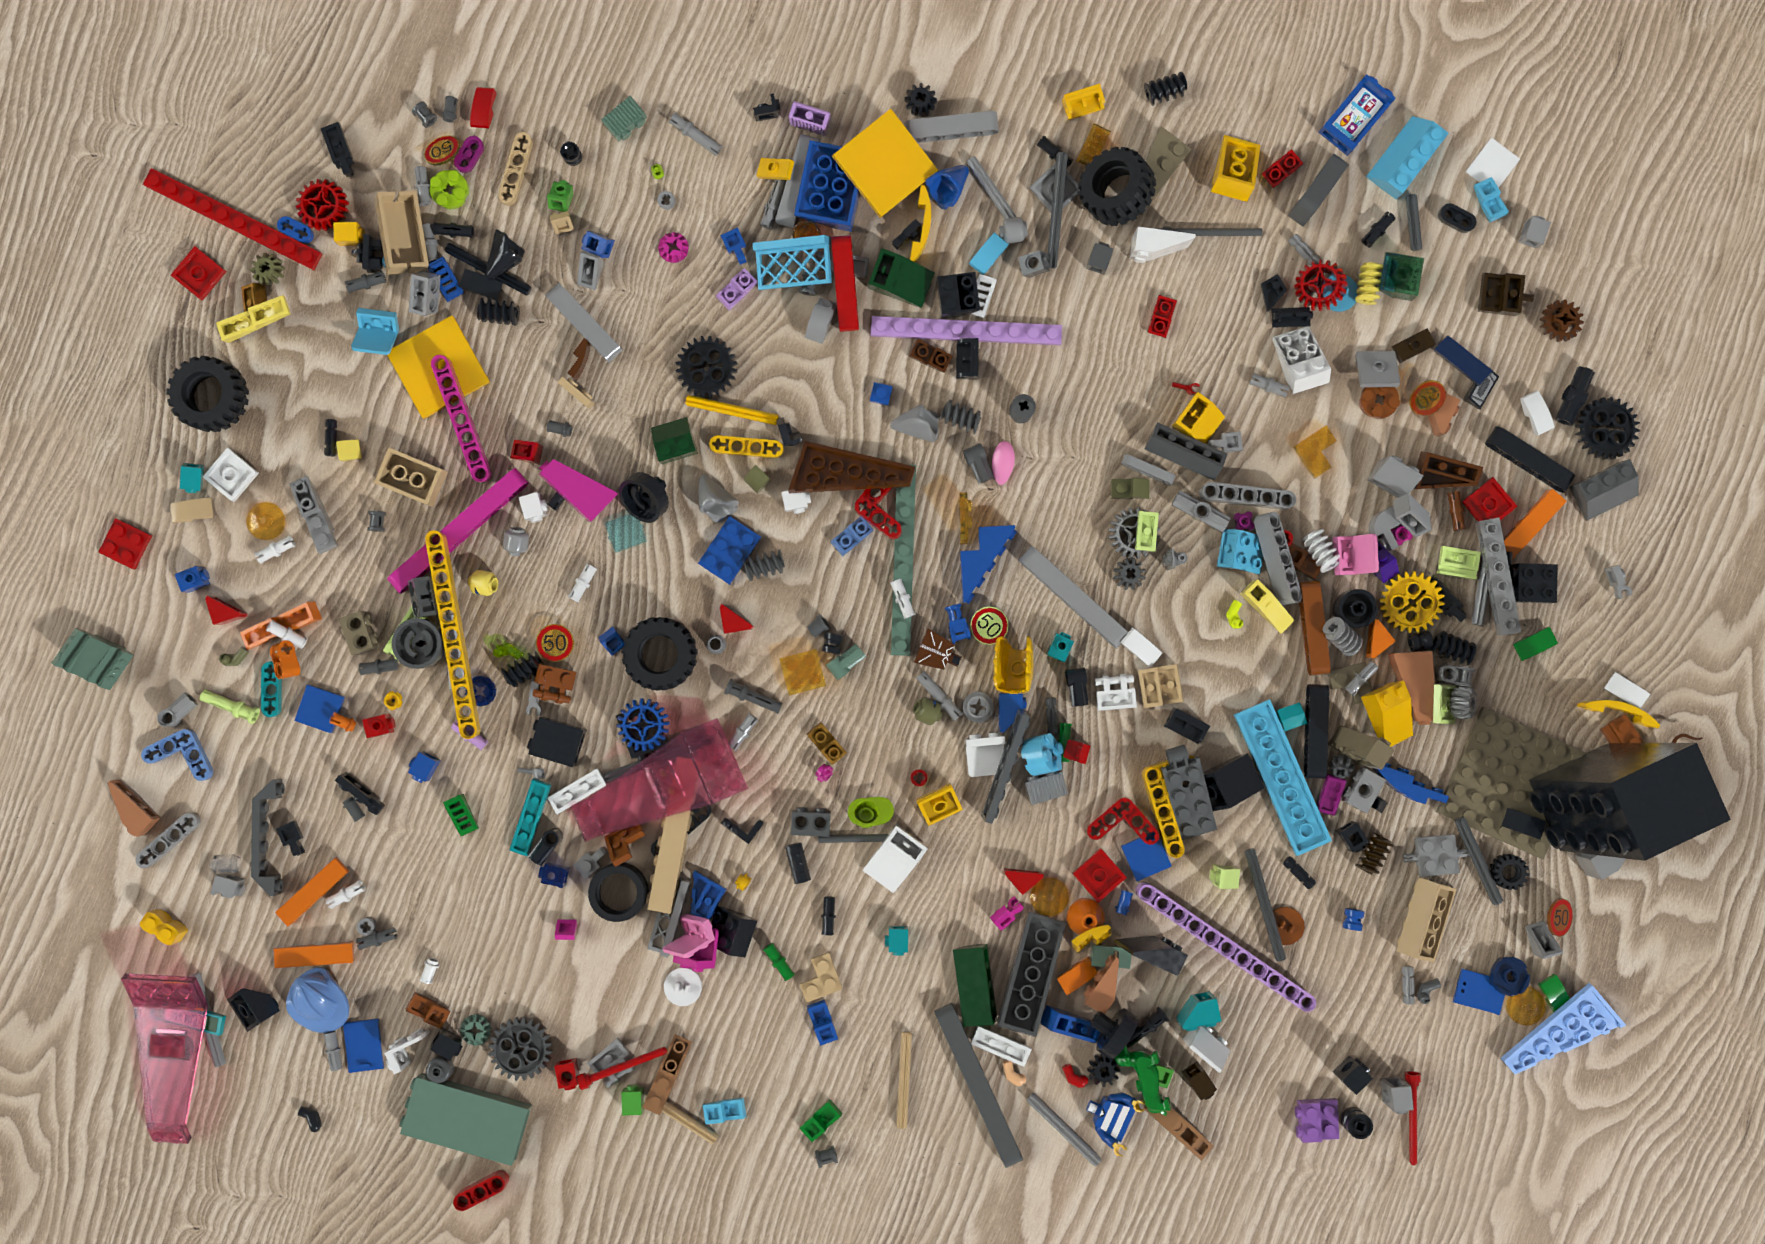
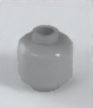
[999,217,1028,244]
[503,527,529,556]

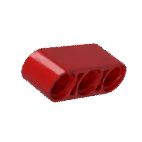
[453,1170,509,1211]

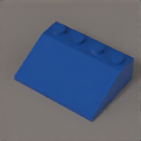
[794,140,860,232]

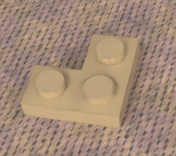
[800,952,843,1003]

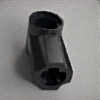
[1065,667,1089,707]
[528,828,563,866]

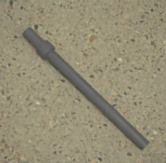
[1153,226,1263,236]

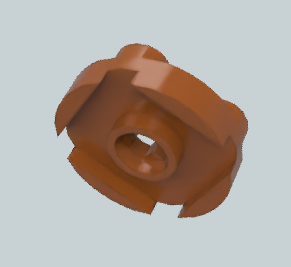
[1359,387,1400,419]

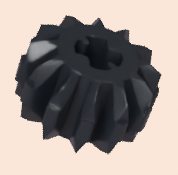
[904,82,937,117]
[1087,1054,1120,1087]

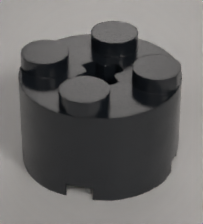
[1333,589,1378,628]

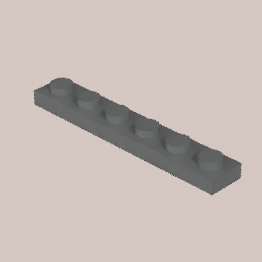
[981,709,1030,824]

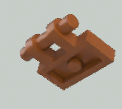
[533,664,577,704]

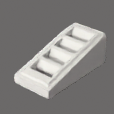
[971,274,997,318]

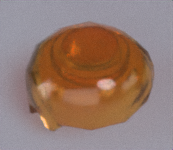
[792,220,821,251]

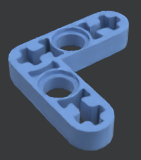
[141,729,213,781]

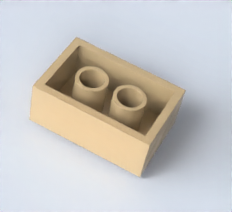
[374,448,448,507]

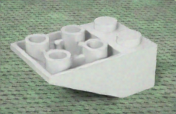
[1273,326,1331,394]
[862,824,928,893]

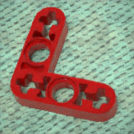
[855,488,902,539]
[1087,798,1159,845]

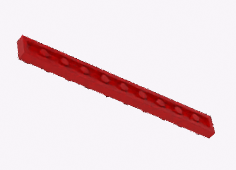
[142,168,323,271]

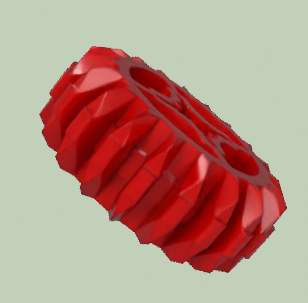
[295,179,349,231]
[1294,259,1348,312]

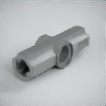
[1172,491,1230,532]

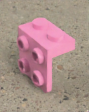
[1332,534,1379,575]
[662,914,715,958]

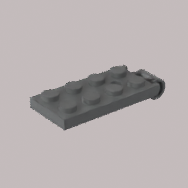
[1161,745,1217,840]

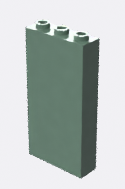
[399,1073,532,1166]

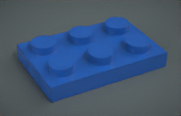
[698,516,762,585]

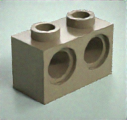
[339,611,379,655]

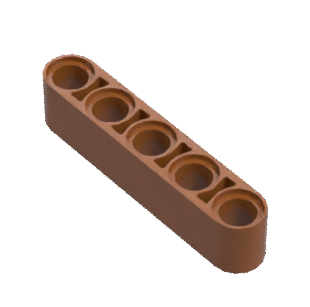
[1299,580,1331,676]

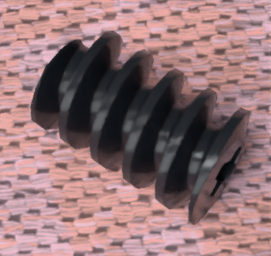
[1144,72,1187,106]
[477,297,520,326]
[1430,631,1477,665]
[500,650,544,687]

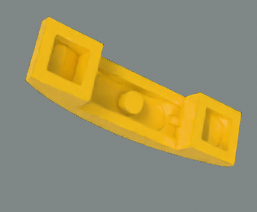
[910,185,931,263]
[1577,700,1660,729]

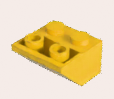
[1172,392,1225,444]

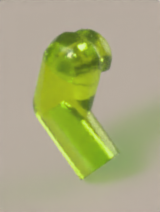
[493,643,523,660]

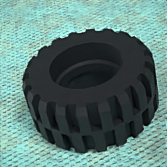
[1078,147,1156,226]
[166,356,249,432]
[621,617,698,691]

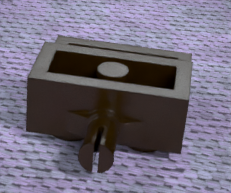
[1478,273,1534,316]

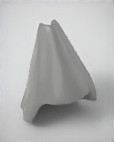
[890,404,939,442]
[699,474,739,523]

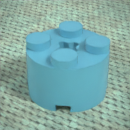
[1021,733,1063,776]

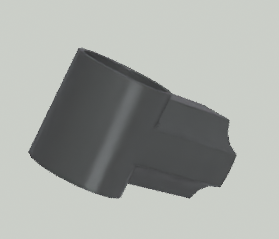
[963,443,994,484]

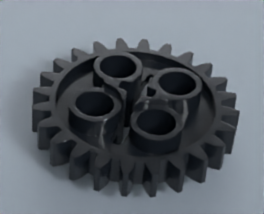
[675,336,738,399]
[1575,397,1640,460]

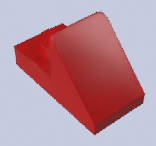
[1063,739,1091,764]

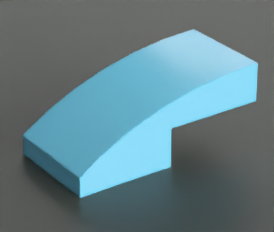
[1474,177,1509,222]
[969,232,1009,275]
[703,1097,747,1124]

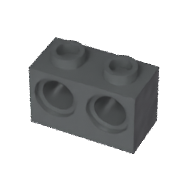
[408,576,438,618]
[791,807,831,837]

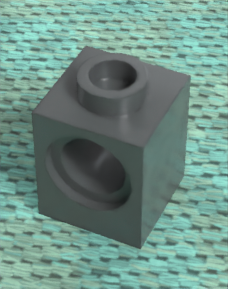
[1086,242,1113,275]
[1018,250,1051,278]

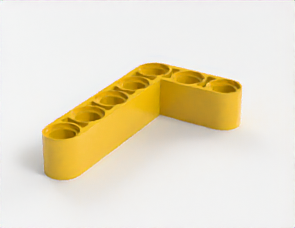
[1142,755,1195,858]

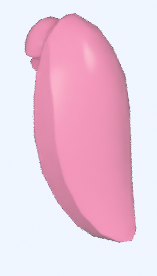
[992,441,1015,485]

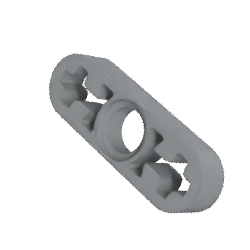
[1121,454,1176,485]

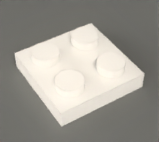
[203,448,259,502]

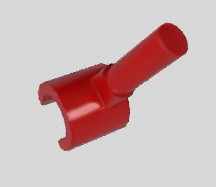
[1172,382,1200,395]

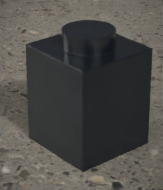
[430,1027,463,1061]

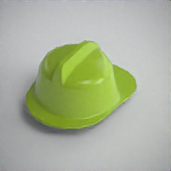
[847,797,894,828]

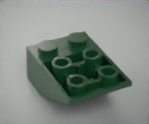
[868,248,935,309]

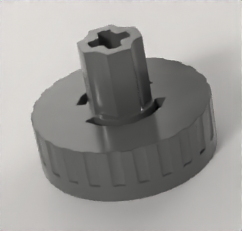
[392,618,445,669]

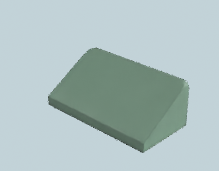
[1091,945,1131,969]

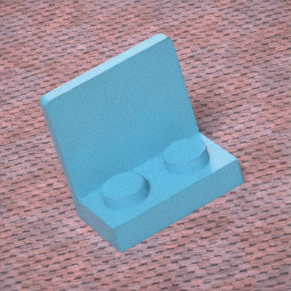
[1217,529,1263,574]

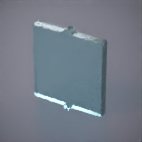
[605,514,647,553]

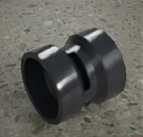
[560,142,582,166]
[1408,630,1433,652]
[821,632,843,655]

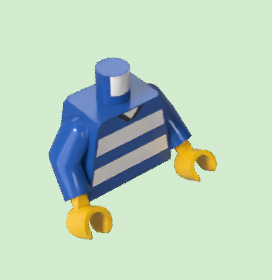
[1086,1092,1145,1156]

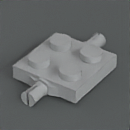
[1403,835,1470,877]

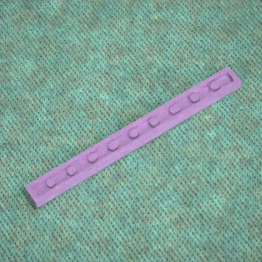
[871,316,1062,345]

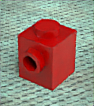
[362,714,396,738]

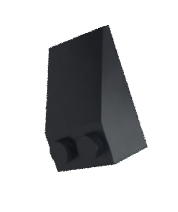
[1114,936,1188,976]

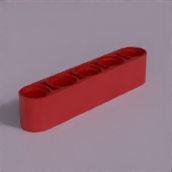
[831,235,859,332]

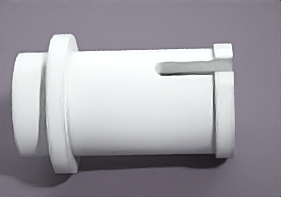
[420,957,440,984]

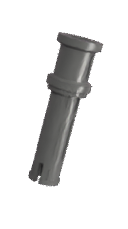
[724,678,783,714]

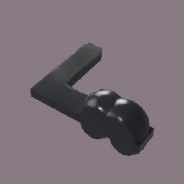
[721,818,764,844]

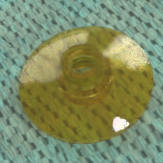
[246,502,285,540]
[1030,877,1069,916]
[1506,987,1545,1026]

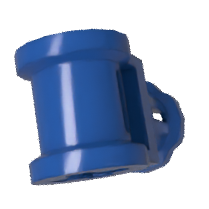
[945,603,971,644]

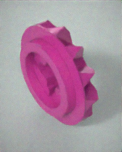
[658,232,689,263]

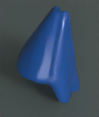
[925,165,969,210]

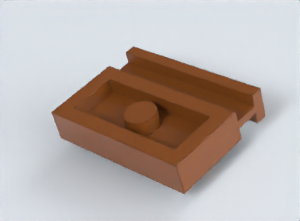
[1600,714,1645,743]

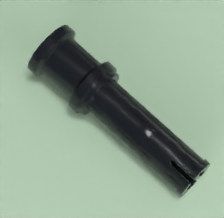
[1127,1007,1170,1049]

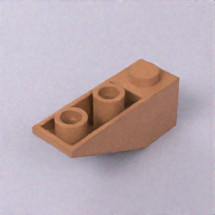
[1083,951,1119,1014]

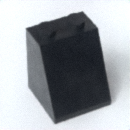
[1203,753,1264,811]

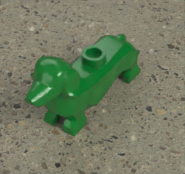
[1115,1045,1172,1116]

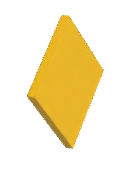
[832,108,938,218]
[387,315,490,419]

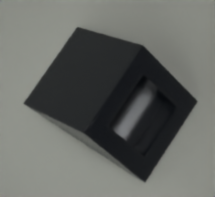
[1371,797,1387,813]

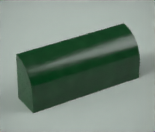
[953,944,998,1027]

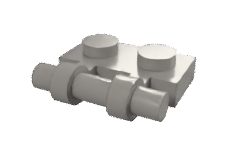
[587,1037,635,1088]

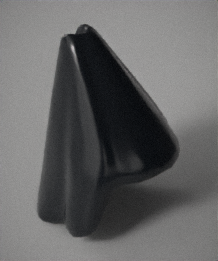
[485,229,525,279]

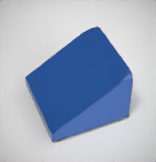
[599,627,625,656]

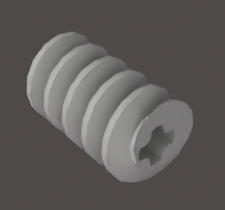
[1322,617,1362,656]

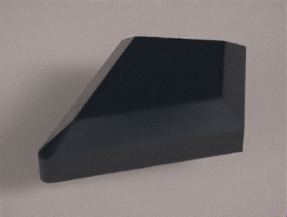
[1261,274,1287,312]

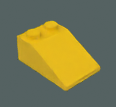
[1211,135,1261,202]
[1361,680,1413,747]

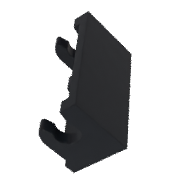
[956,338,979,380]
[1164,708,1210,744]

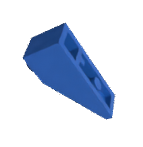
[1040,1005,1100,1043]

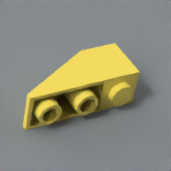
[1240,579,1295,634]

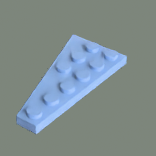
[1501,983,1626,1074]

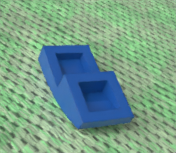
[807,999,838,1046]

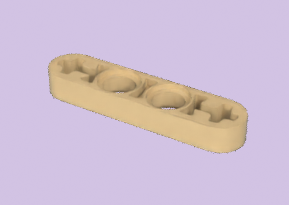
[498,132,533,206]

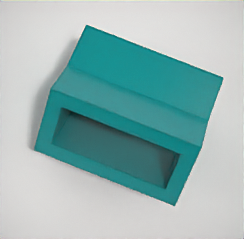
[1276,702,1307,731]

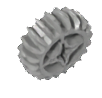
[1108,507,1160,559]

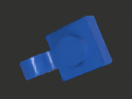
[720,227,747,265]

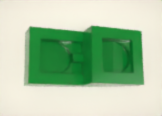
[1513,626,1558,661]
[1538,974,1570,1012]
[799,1099,843,1142]

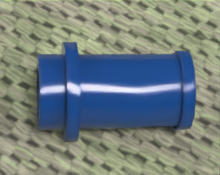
[1115,890,1134,916]

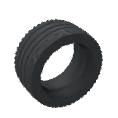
[588,862,648,922]

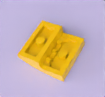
[1071,925,1112,953]

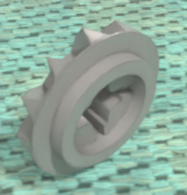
[963,692,993,722]

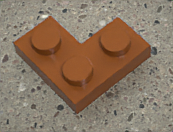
[604,818,645,867]

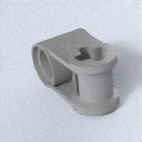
[1434,665,1475,688]

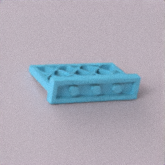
[752,235,832,290]

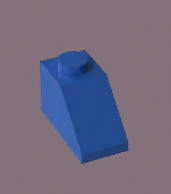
[998,693,1027,732]

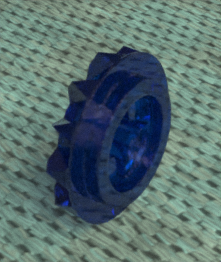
[465,676,496,706]

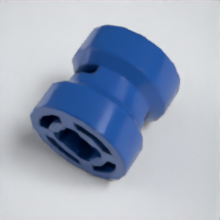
[1342,908,1365,931]

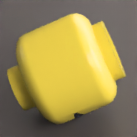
[468,570,498,596]

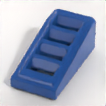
[428,257,464,302]

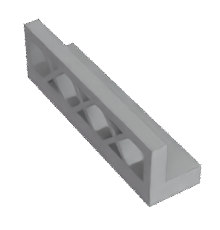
[647,877,691,958]

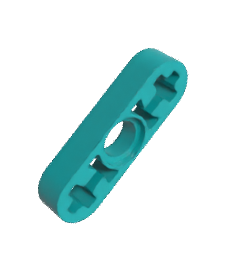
[261,662,282,717]

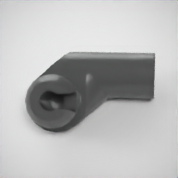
[1417,978,1441,1004]

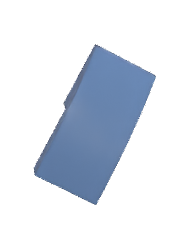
[830,517,874,557]

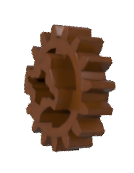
[1539,299,1584,342]

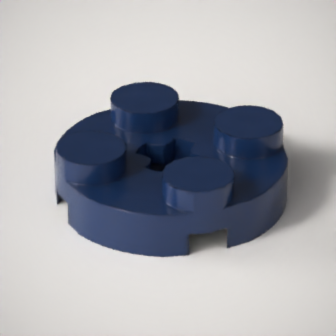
[1489,957,1530,996]

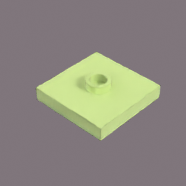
[1433,684,1457,724]

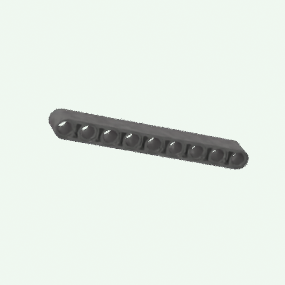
[934,1003,1023,1168]

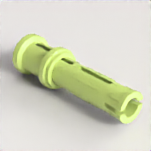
[200,689,260,724]

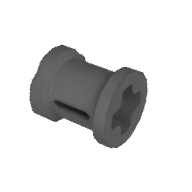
[412,101,438,128]
[799,272,819,296]
[367,511,386,532]
[815,1145,838,1168]

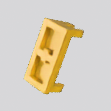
[1062,83,1105,121]

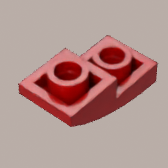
[470,87,497,129]
[1261,149,1304,189]
[1147,295,1177,338]

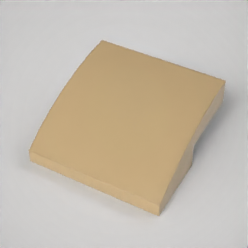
[1138,664,1184,708]

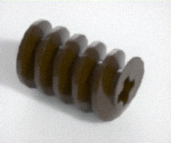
[1355,832,1394,876]

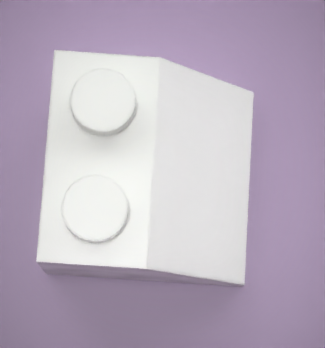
[1183,1025,1230,1073]

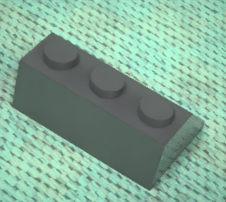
[1569,459,1639,521]

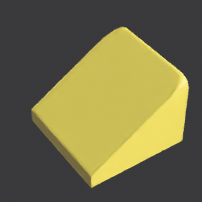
[336,439,362,462]

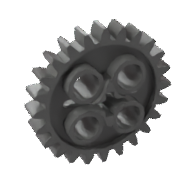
[489,1016,553,1081]

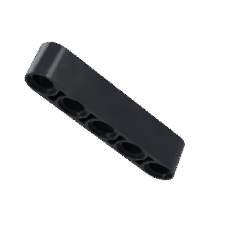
[1485,426,1575,493]
[1303,684,1329,779]

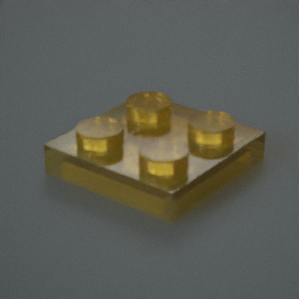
[779,649,826,696]

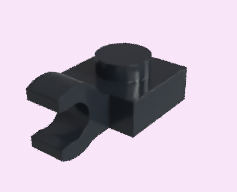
[276,821,305,856]

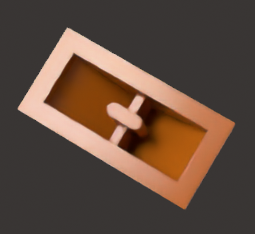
[1365,619,1396,658]

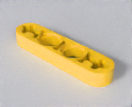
[709,435,784,458]

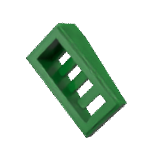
[443,793,479,836]

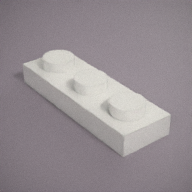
[547,768,608,814]
[971,1026,1032,1067]

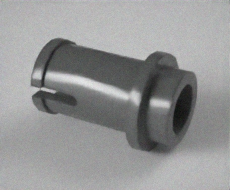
[441,96,458,123]
[547,420,573,437]
[342,796,366,822]

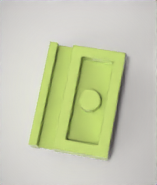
[1436,546,1481,580]

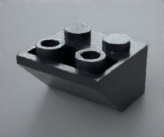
[936,272,980,319]
[711,906,757,958]

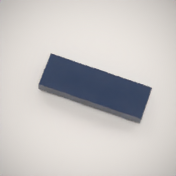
[1434,335,1493,386]

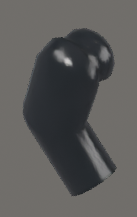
[298,1106,322,1133]

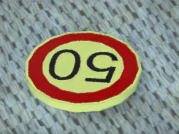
[970,607,1009,645]

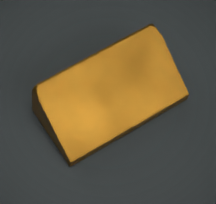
[241,282,267,312]

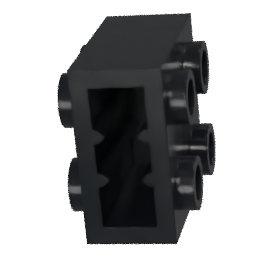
[1511,563,1558,604]

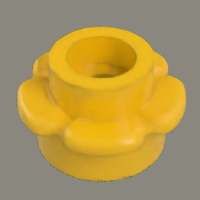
[384,691,403,710]
[735,873,752,891]

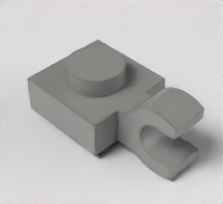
[1207,431,1243,453]
[1604,565,1632,599]
[526,681,542,716]
[573,847,607,879]

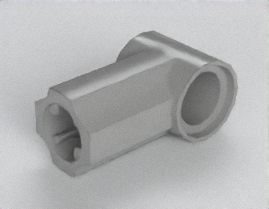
[157,692,198,727]

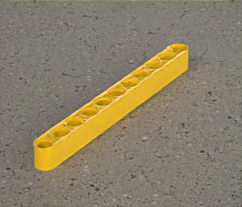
[425,530,481,739]

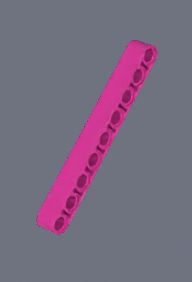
[387,468,529,594]

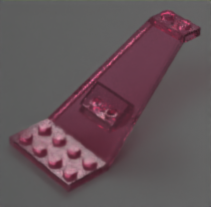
[570,718,748,842]
[121,973,208,1144]

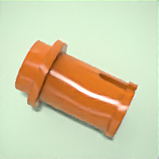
[329,712,356,732]

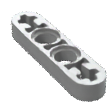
[135,812,201,868]

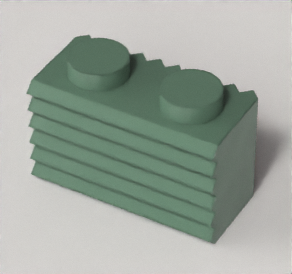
[601,95,647,142]

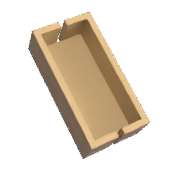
[375,191,429,275]

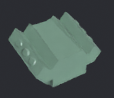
[51,628,134,690]

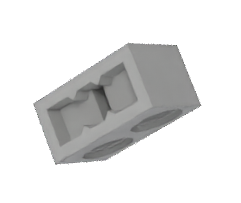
[409,271,441,316]

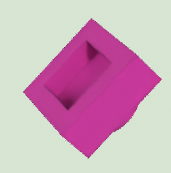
[555,919,577,940]

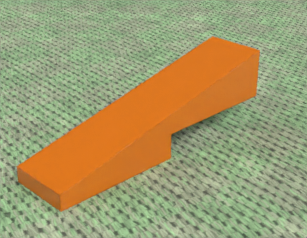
[1504,489,1567,560]
[240,601,322,650]
[275,857,349,927]
[274,941,355,968]

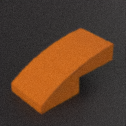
[1056,957,1097,995]

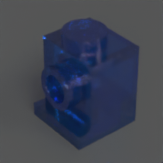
[538,862,570,888]

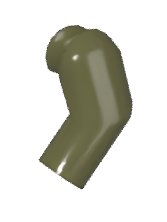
[219,646,249,666]

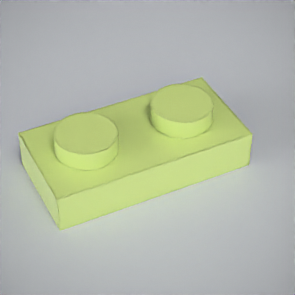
[1135,511,1159,552]

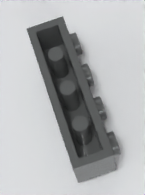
[1145,422,1227,480]

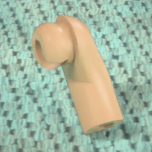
[1002,1060,1026,1086]

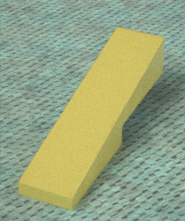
[216,295,291,343]

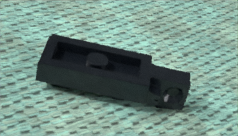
[321,122,354,177]
[1422,574,1467,622]
[335,772,385,815]

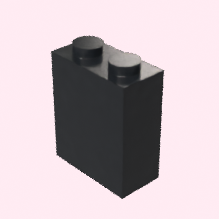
[527,717,587,767]

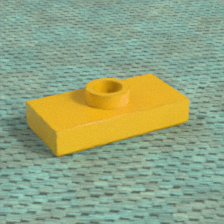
[756,158,794,180]

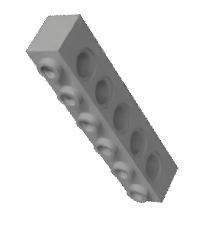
[1475,518,1521,636]

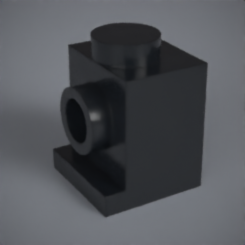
[1335,821,1369,853]

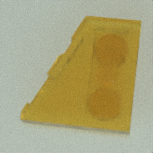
[959,492,972,544]

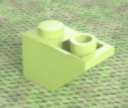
[1209,865,1240,889]

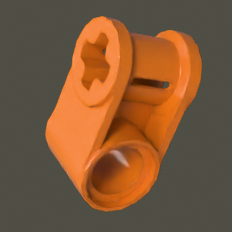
[270,640,300,679]

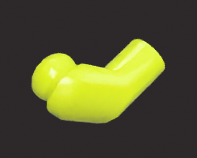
[1226,600,1243,629]

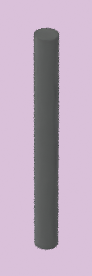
[818,834,889,843]

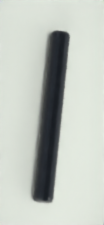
[445,243,531,295]

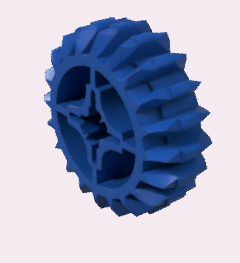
[617,698,670,751]

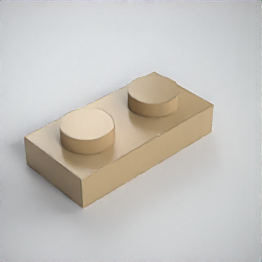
[557,377,594,410]

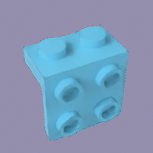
[351,308,399,355]

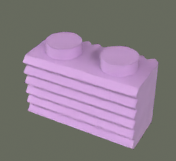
[789,101,831,137]

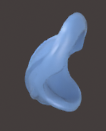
[286,968,349,1033]

